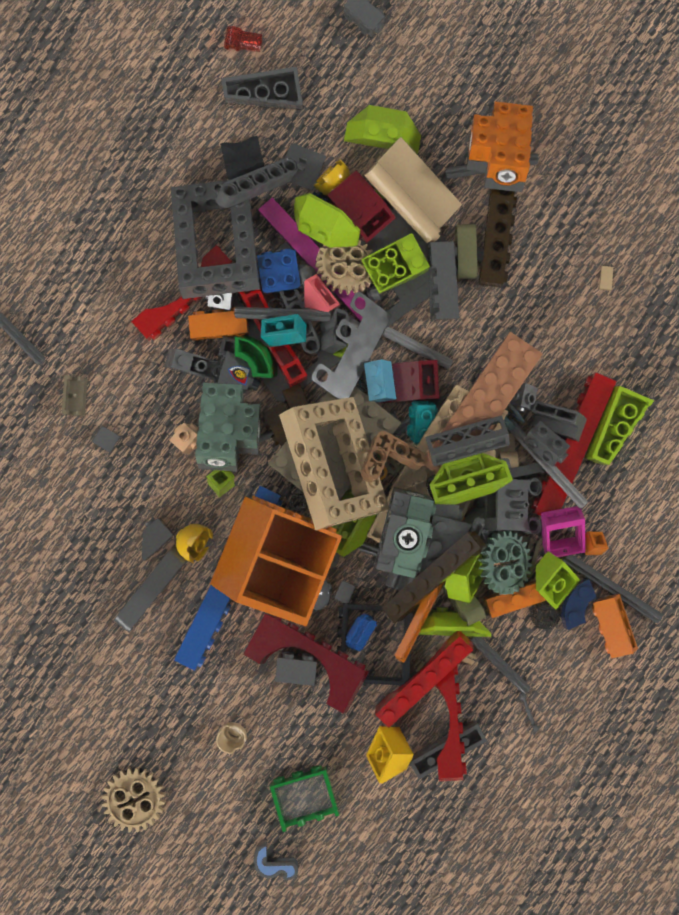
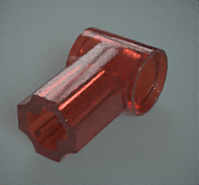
[224,26,263,52]

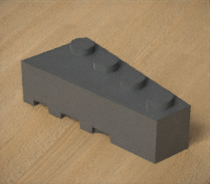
[221,67,303,110]

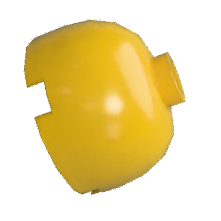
[313,159,350,197]
[176,524,213,563]

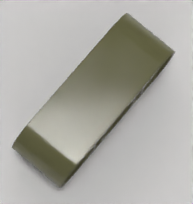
[455,224,477,279]
[442,582,486,626]

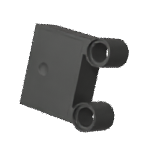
[485,478,542,534]

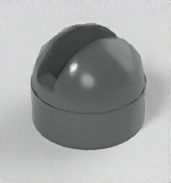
[367,286,381,301]

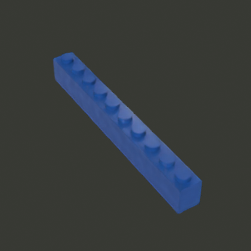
[174,486,283,671]

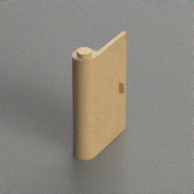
[364,137,462,243]

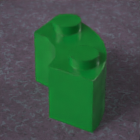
[235,335,278,378]

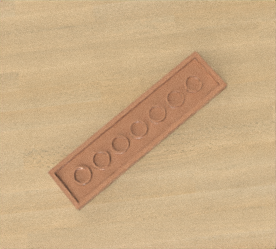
[425,332,543,473]

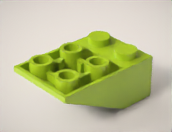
[361,233,430,294]

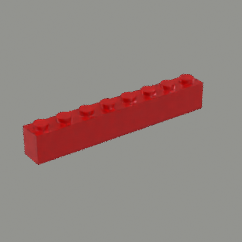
[530,372,617,517]

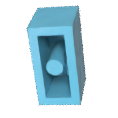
[364,359,396,403]

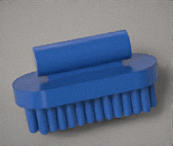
[346,613,377,652]

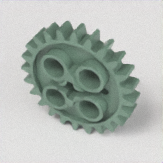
[478,531,532,595]

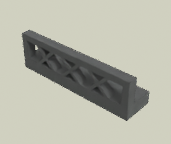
[425,415,510,467]

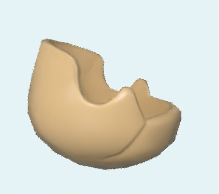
[216,722,247,754]

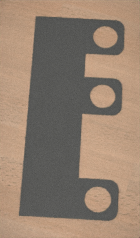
[312,292,391,399]

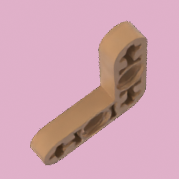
[361,431,427,483]

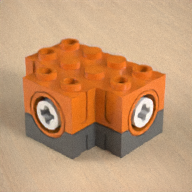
[466,101,533,192]

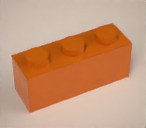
[188,307,250,341]
[483,580,546,618]
[592,594,638,659]

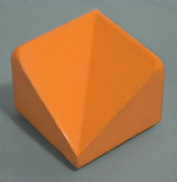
[585,531,609,555]

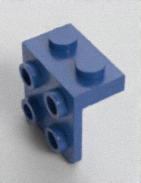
[257,249,300,293]

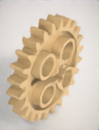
[315,240,373,295]
[102,767,166,832]

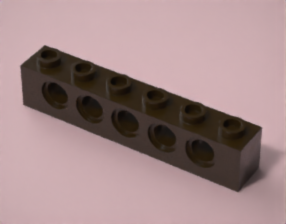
[479,189,517,287]

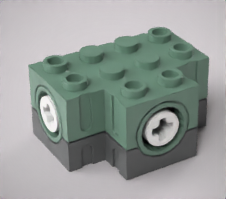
[195,383,261,472]
[375,487,436,578]

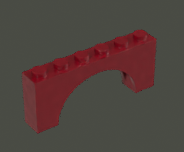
[243,613,369,714]

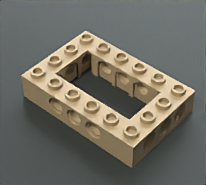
[279,397,389,530]

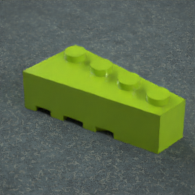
[584,386,654,465]

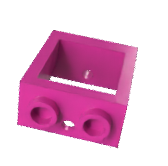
[541,506,585,557]

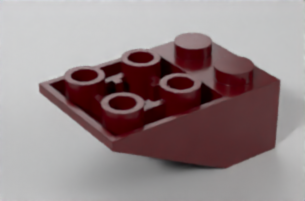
[327,170,396,242]
[380,360,439,403]

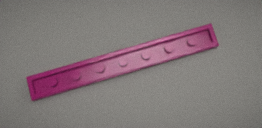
[258,197,366,322]

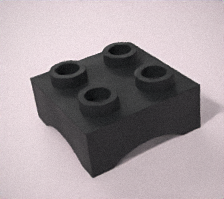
[220,136,264,180]

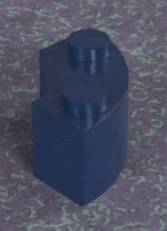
[561,578,596,630]

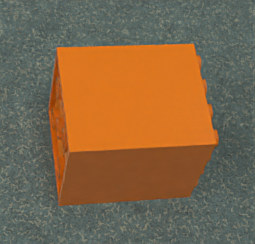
[210,496,342,626]

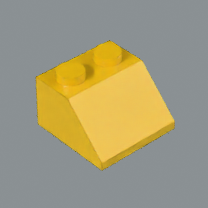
[366,726,414,784]

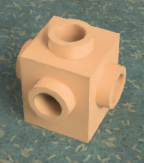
[169,423,199,454]

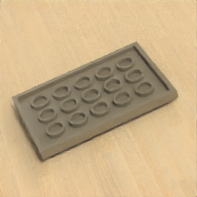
[268,386,401,500]

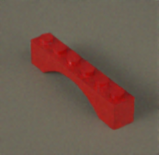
[131,245,232,341]
[238,289,307,387]
[375,631,474,728]
[429,659,467,782]

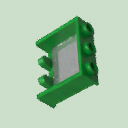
[270,765,339,832]

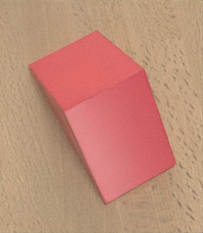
[304,274,340,312]

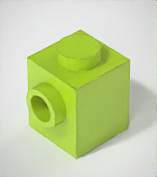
[207,470,235,497]

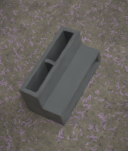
[532,400,587,442]

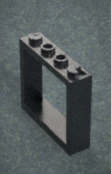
[337,603,413,686]

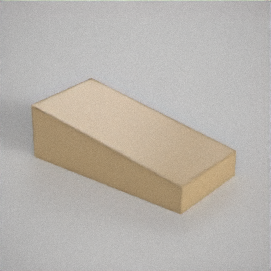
[599,266,614,291]

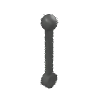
[519,693,538,732]

